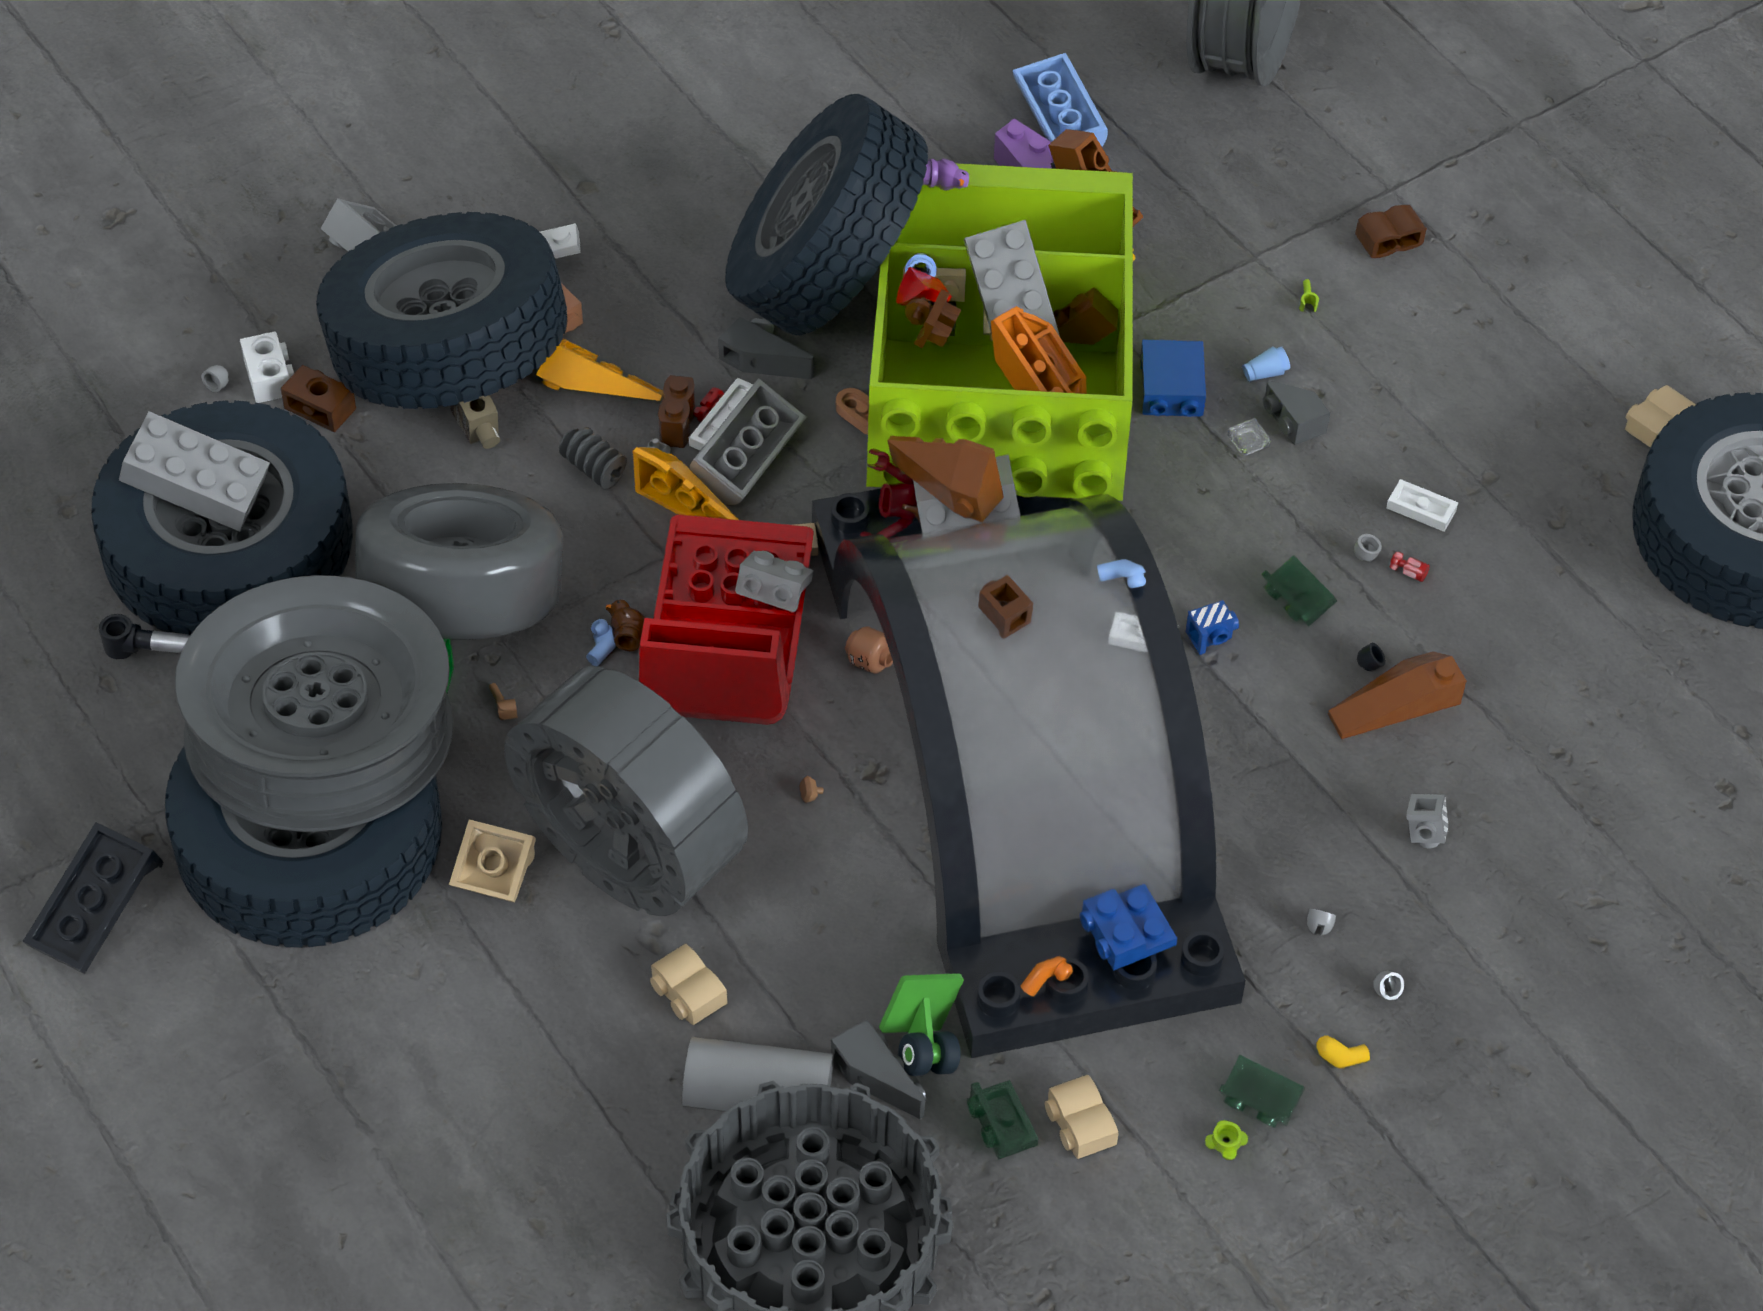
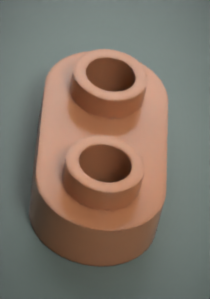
[836,388,869,435]

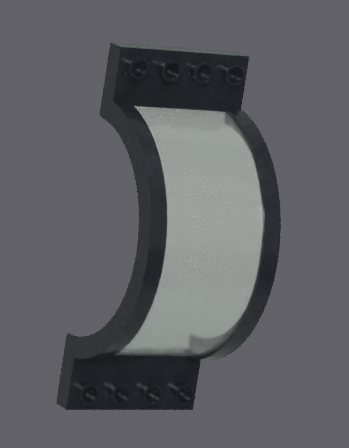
[812,488,1246,1058]

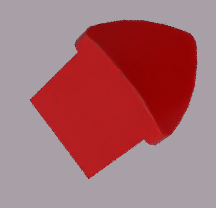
[896,267,952,306]

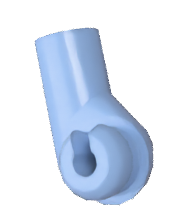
[1097,559,1146,588]
[586,619,616,666]

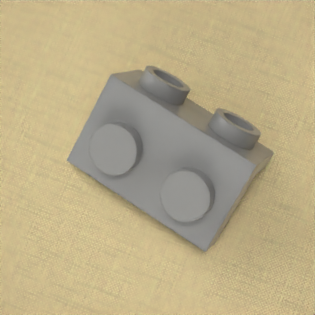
[735,551,814,612]

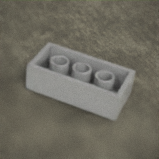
[964,220,1060,336]
[119,411,270,532]

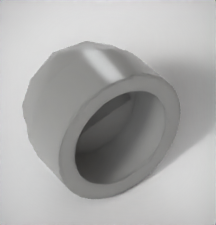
[201,365,229,392]
[1354,534,1382,562]
[1307,909,1336,936]
[1373,970,1404,1000]

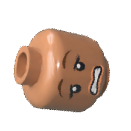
[845,626,893,674]

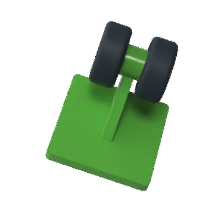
[879,974,964,1076]

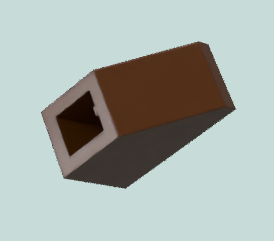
[1053,287,1118,345]

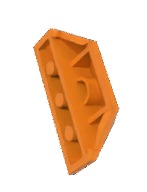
[991,306,1087,394]

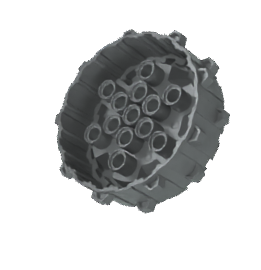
[666,1081,953,1311]

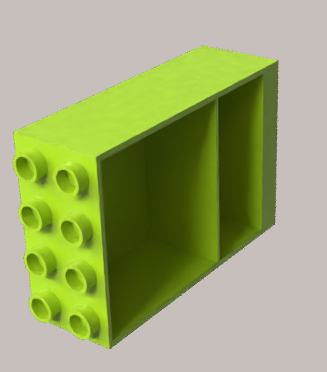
[866,163,1133,501]

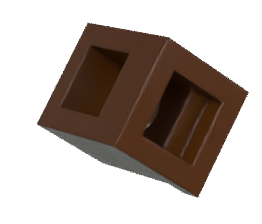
[978,574,1034,639]

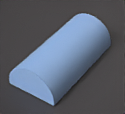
[1012,53,1108,146]

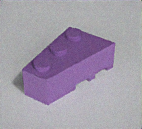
[994,119,1054,169]

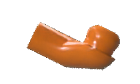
[1020,956,1073,996]

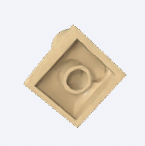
[449,819,536,903]

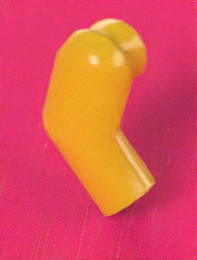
[1316,1035,1370,1068]

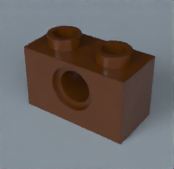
[280,365,356,433]

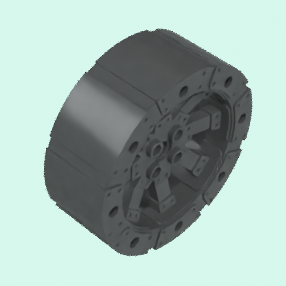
[504,666,748,916]

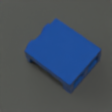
[1140,340,1206,417]

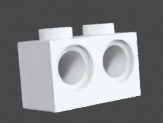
[240,331,294,403]

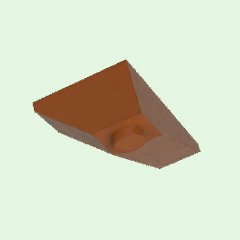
[887,436,1004,522]
[1328,651,1467,739]

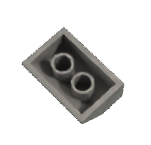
[321,198,397,251]
[913,455,1021,538]

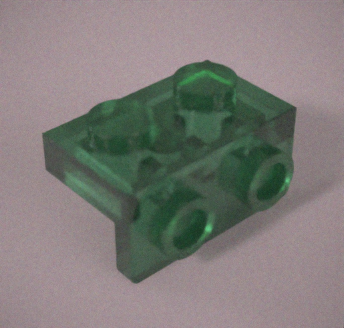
[1261,555,1337,627]
[1219,1055,1305,1128]
[967,1080,1039,1160]

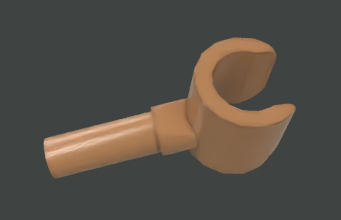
[489,683,518,720]

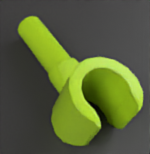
[1299,279,1319,312]

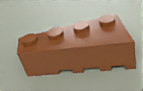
[1048,129,1143,227]

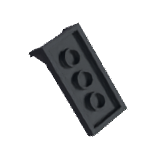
[23,822,164,974]

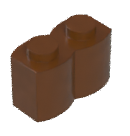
[1355,205,1427,258]
[658,375,695,448]

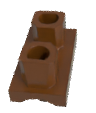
[905,289,961,348]

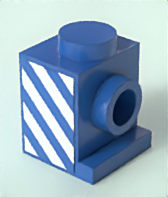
[1186,600,1239,655]

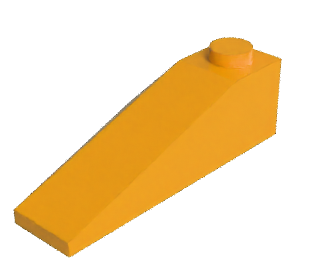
[536,338,664,401]
[633,447,739,520]

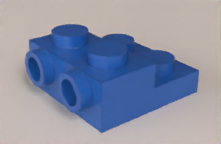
[1079,884,1177,970]

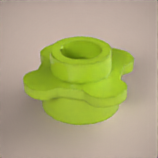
[1205,1120,1248,1160]

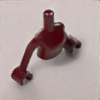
[860,448,917,539]

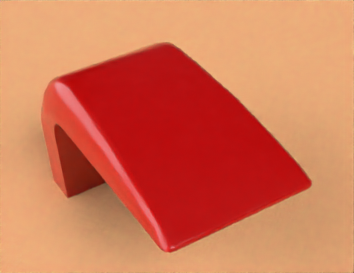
[639,515,814,725]

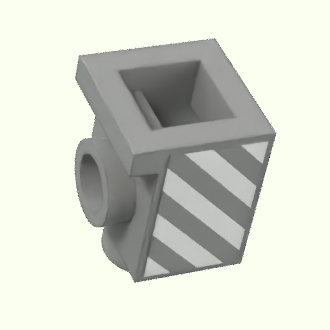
[1406,794,1448,848]

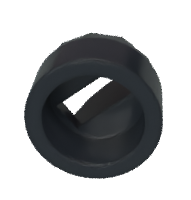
[1357,642,1386,671]

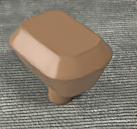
[799,776,824,803]

